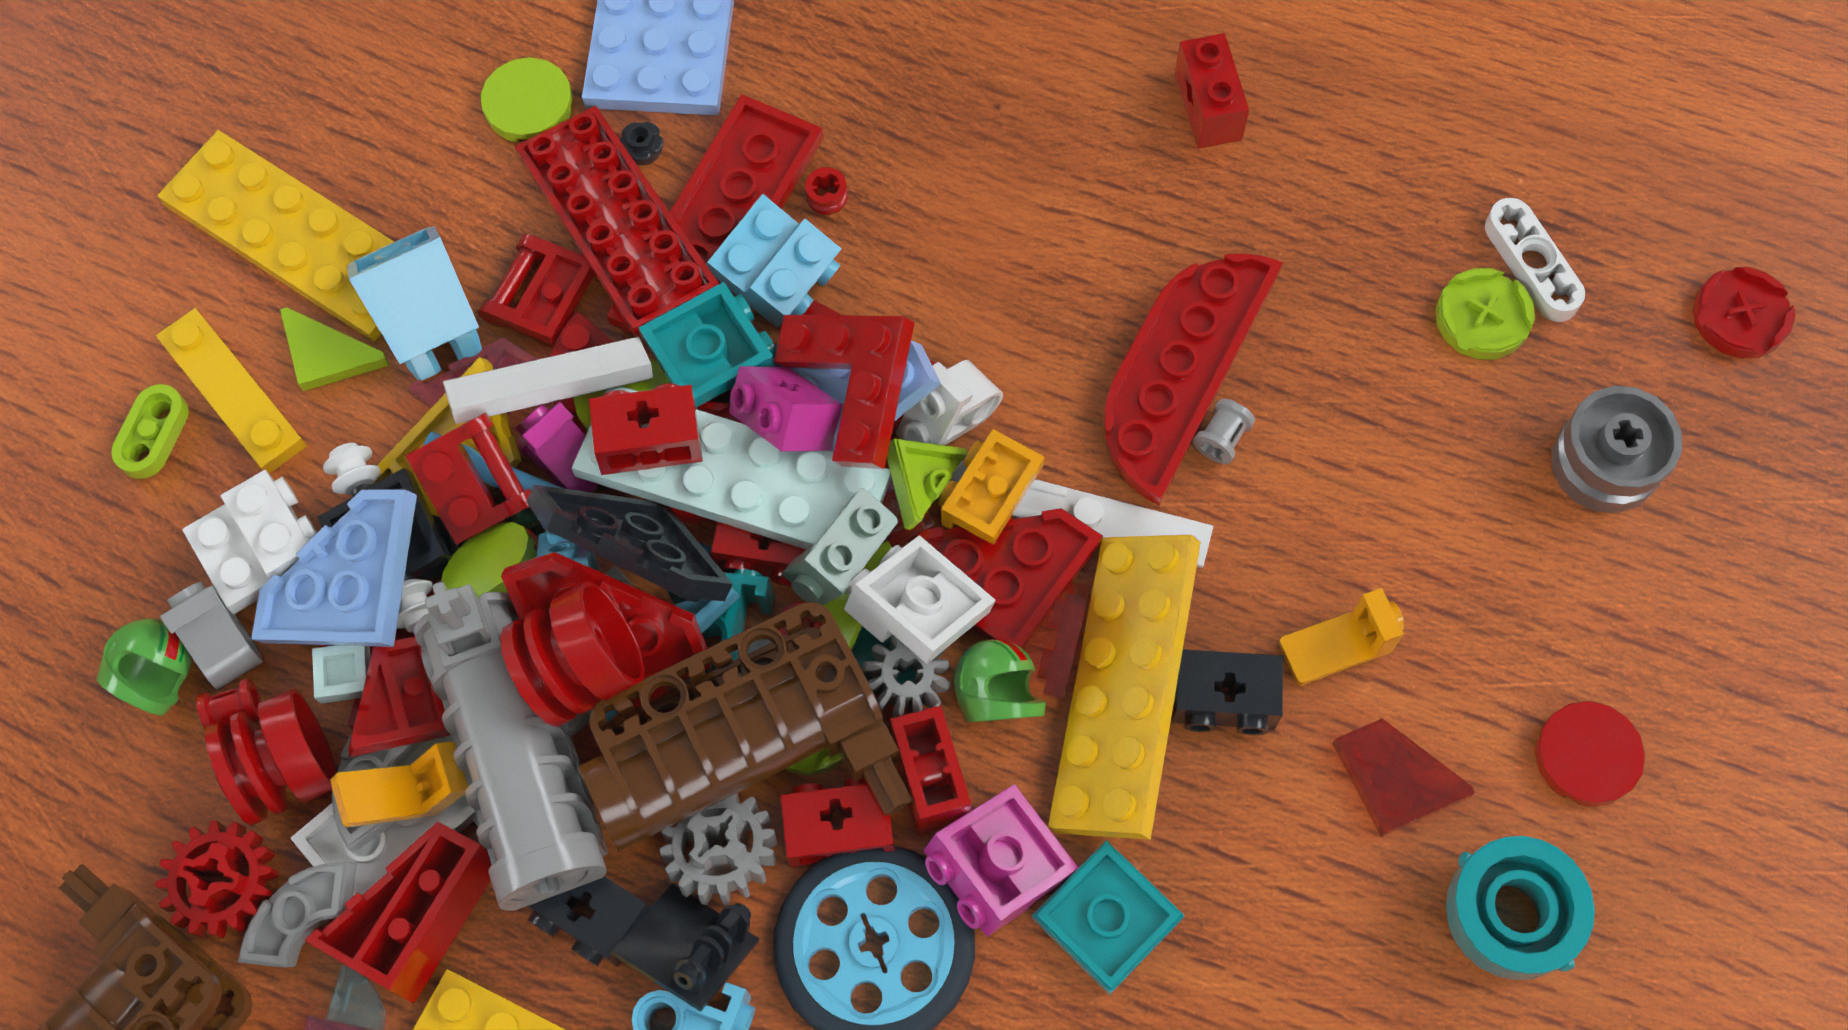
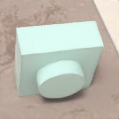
[312,645,370,704]

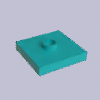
[1032,840,1185,996]

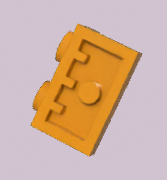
[938,429,1045,544]

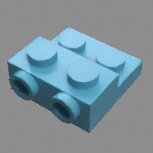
[706,194,842,328]

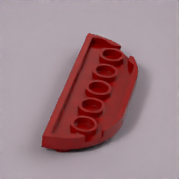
[1104,253,1283,506]

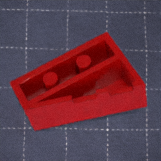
[304,821,492,1004]

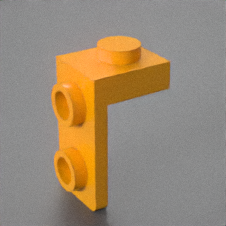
[1279,588,1405,686]
[330,741,468,827]

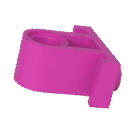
[515,402,600,493]

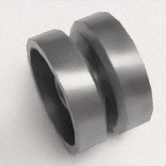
[1551,386,1682,513]

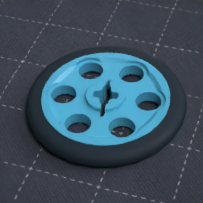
[773,846,975,1030]

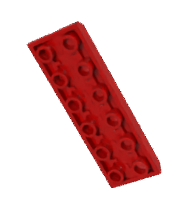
[515,106,719,334]

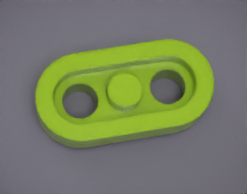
[111,384,189,479]

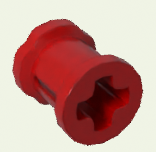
[196,678,262,730]

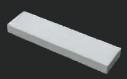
[443,337,653,424]

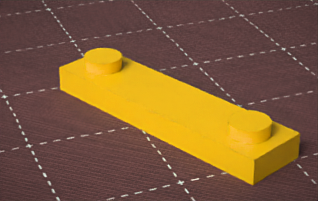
[155,308,307,474]

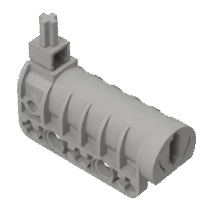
[413,582,608,911]

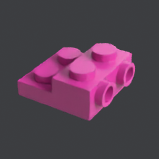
[924,784,1079,937]

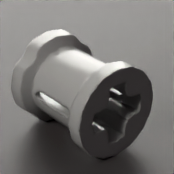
[1193,399,1255,464]

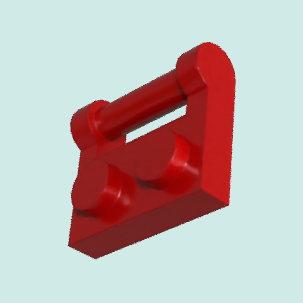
[478,234,595,346]
[405,412,531,545]

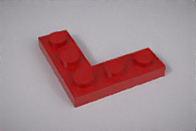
[774,315,915,469]

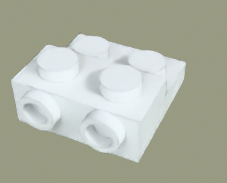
[182,469,318,615]
[844,535,996,664]

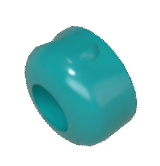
[1446,836,1595,980]

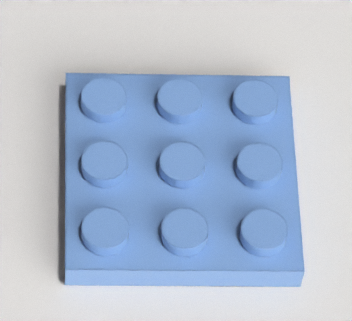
[582,0,734,116]

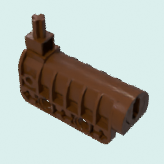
[578,602,913,852]
[38,864,252,1030]

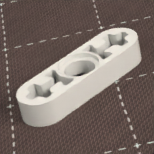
[1485,198,1585,322]

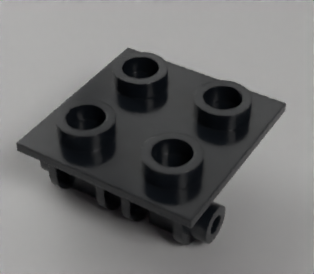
[610,884,760,1012]

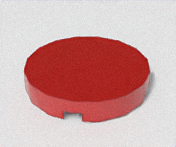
[1692,266,1796,359]
[1535,701,1645,807]

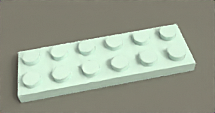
[572,386,892,550]

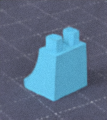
[347,226,483,382]

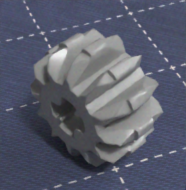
[862,634,950,718]

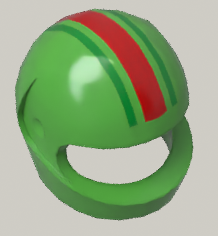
[96,618,192,716]
[952,639,1046,722]

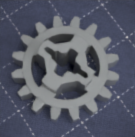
[660,793,777,905]

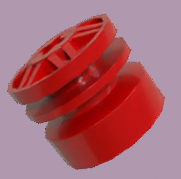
[500,581,645,727]
[204,688,338,826]

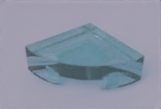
[326,966,385,1030]

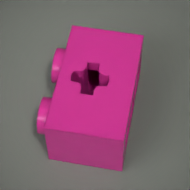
[729,366,842,452]

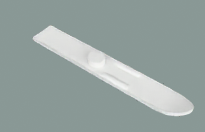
[940,461,1213,569]

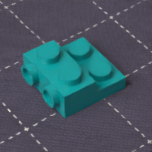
[639,282,776,407]

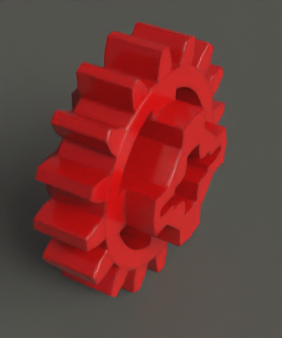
[155,820,279,939]

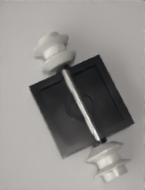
[317,443,452,632]

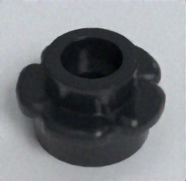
[619,122,664,165]

